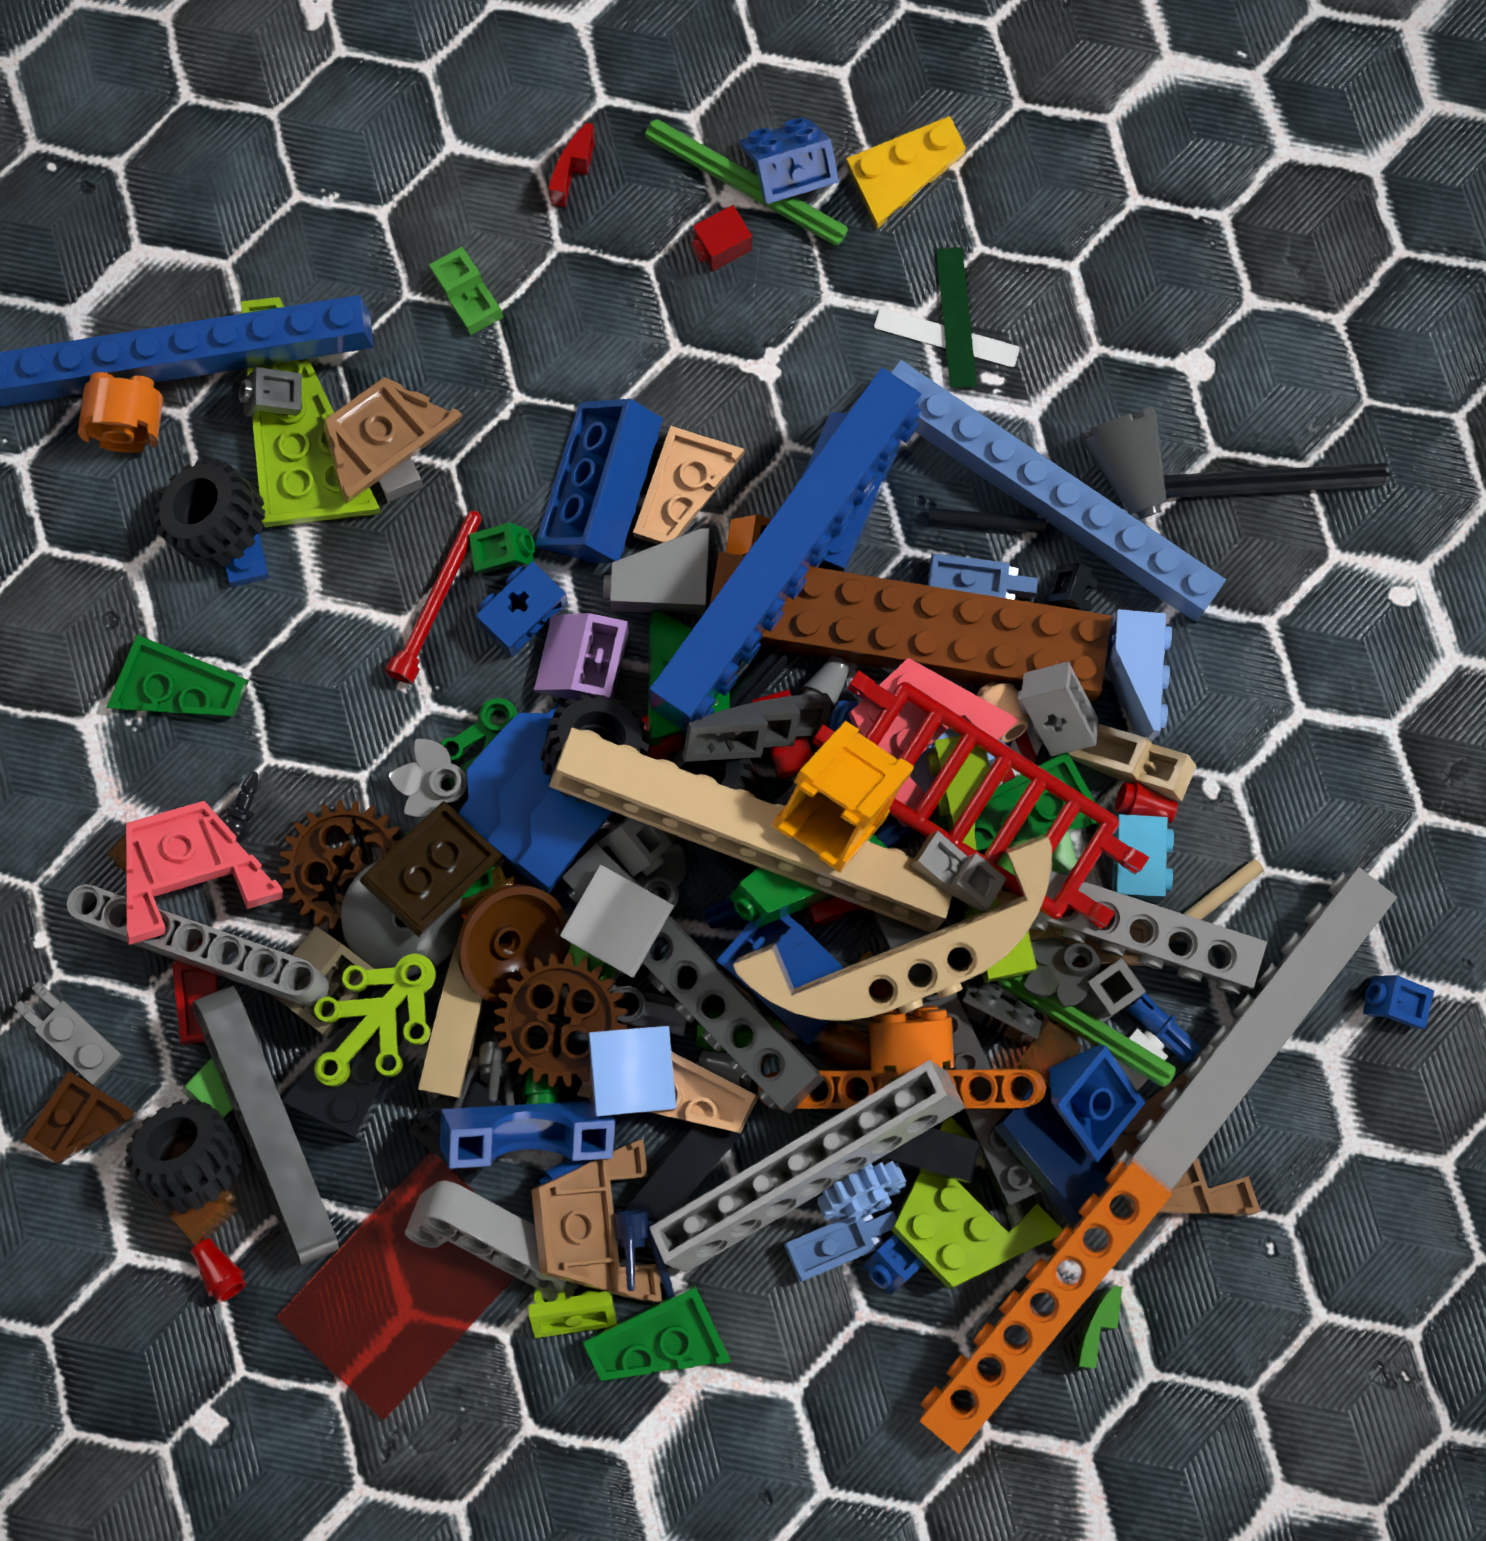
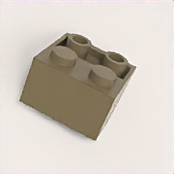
[269,926,374,1040]

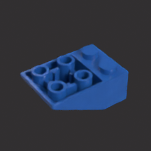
[716,915,843,1046]

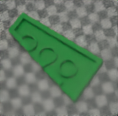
[931,752,1099,853]

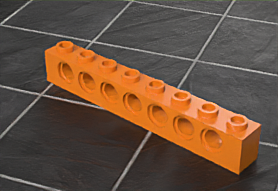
[920,1157,1173,1454]

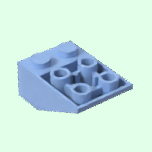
[1105,609,1172,743]

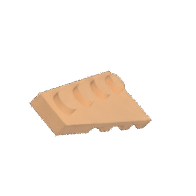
[577,1051,759,1133]

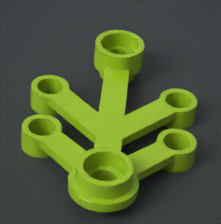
[314,954,436,1087]

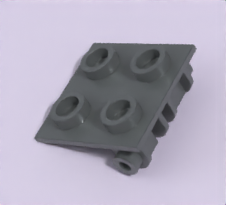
[961,979,1044,1045]

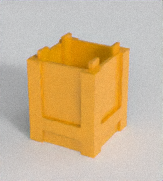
[772,721,914,873]

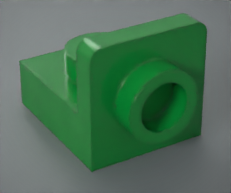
[469,522,535,574]

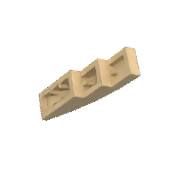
[418,943,486,1099]

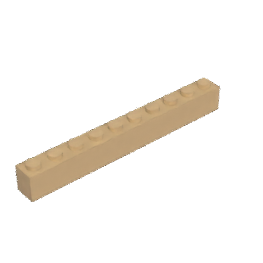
[549,727,952,933]

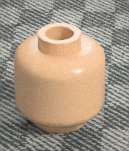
[977,682,1030,742]

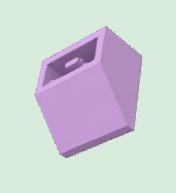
[534,613,629,701]

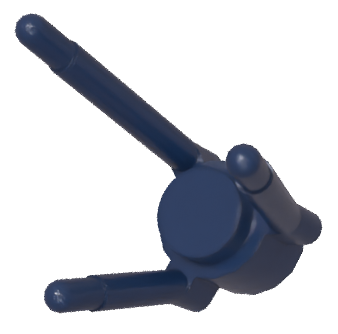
[603,1210,675,1298]

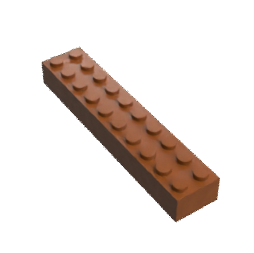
[710,552,1112,703]

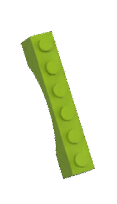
[926,735,1037,983]

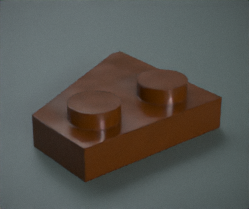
[22,1071,137,1164]

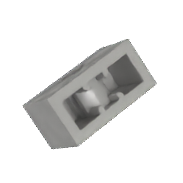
[1018,661,1098,756]

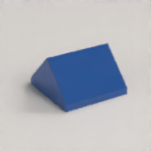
[1049,1044,1145,1162]

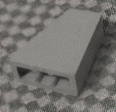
[603,528,709,615]

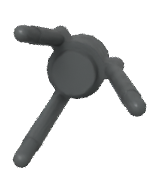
[452,1042,515,1109]

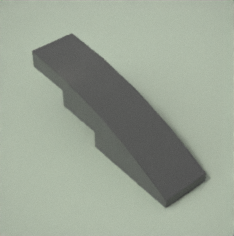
[682,693,833,762]

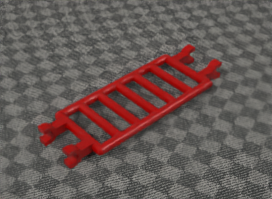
[812,670,1149,929]

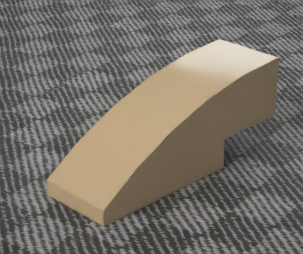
[1068,724,1196,802]

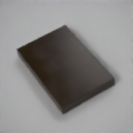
[359,801,503,937]

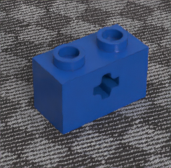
[476,561,568,657]

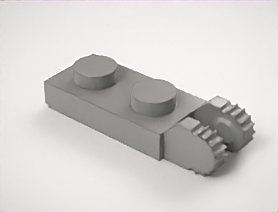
[14,982,124,1086]

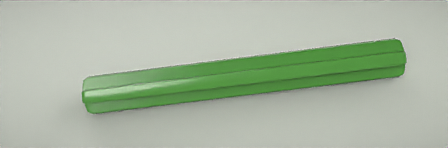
[997,975,1176,1087]

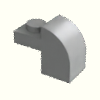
[1076,958,1147,1038]

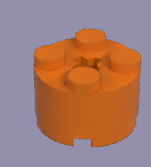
[78,372,163,453]
[868,1005,955,1074]

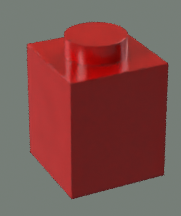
[690,205,752,272]

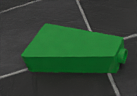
[730,834,888,928]

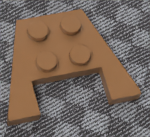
[1108,1073,1261,1215]
[531,1140,662,1303]

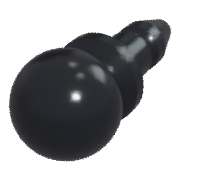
[221,771,258,843]

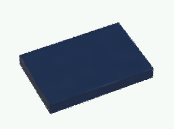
[994,1082,1112,1223]

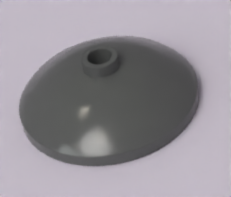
[341,859,464,976]

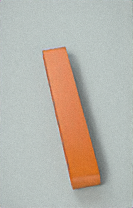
[758,1069,1046,1109]

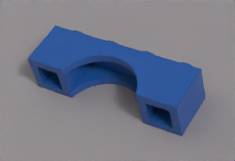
[440,1101,615,1168]

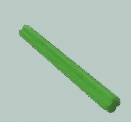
[645,120,848,246]

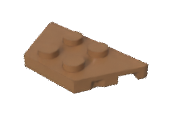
[323,377,462,503]

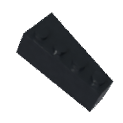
[282,978,433,1141]

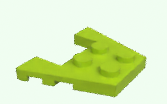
[891,1116,1063,1290]

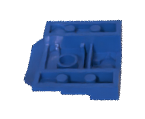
[458,704,614,894]

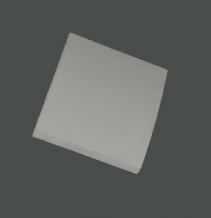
[560,864,674,978]

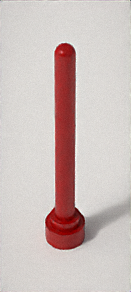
[385,511,482,685]

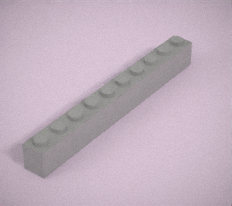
[1108,867,1397,1205]

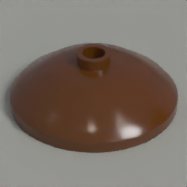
[457,885,571,1006]

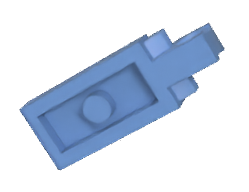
[928,554,1038,600]
[784,1211,897,1282]

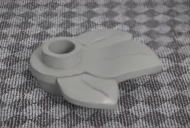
[389,739,468,818]

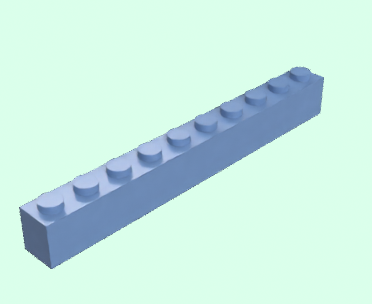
[891,360,1226,623]

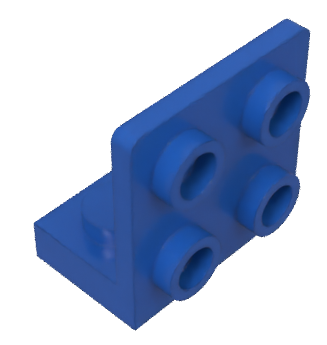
[739,118,839,204]

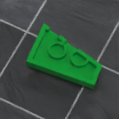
[583,1285,731,1381]

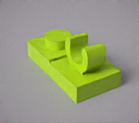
[528,1290,617,1338]

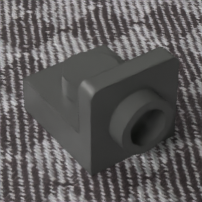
[239,367,302,417]

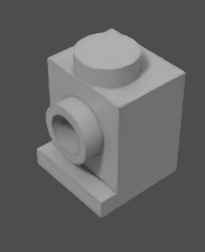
[598,817,672,876]

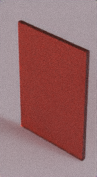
[276,1151,515,1420]

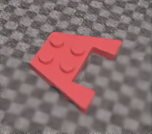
[848,658,1018,828]
[126,801,283,945]

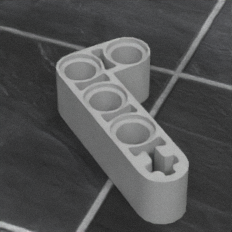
[405,1181,567,1294]

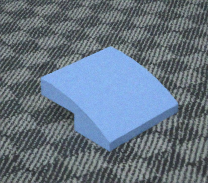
[588,1026,676,1116]

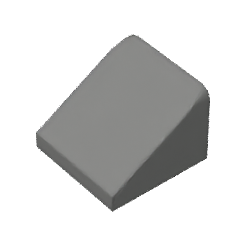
[379,458,424,502]

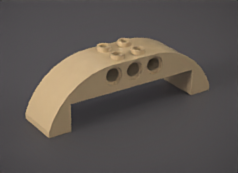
[733,835,1052,1021]

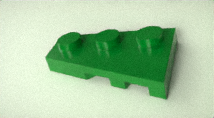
[106,635,249,717]

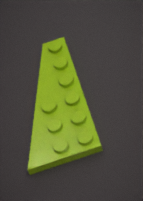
[241,297,382,527]

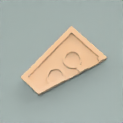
[633,426,745,545]

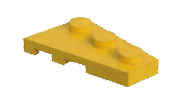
[846,116,966,229]

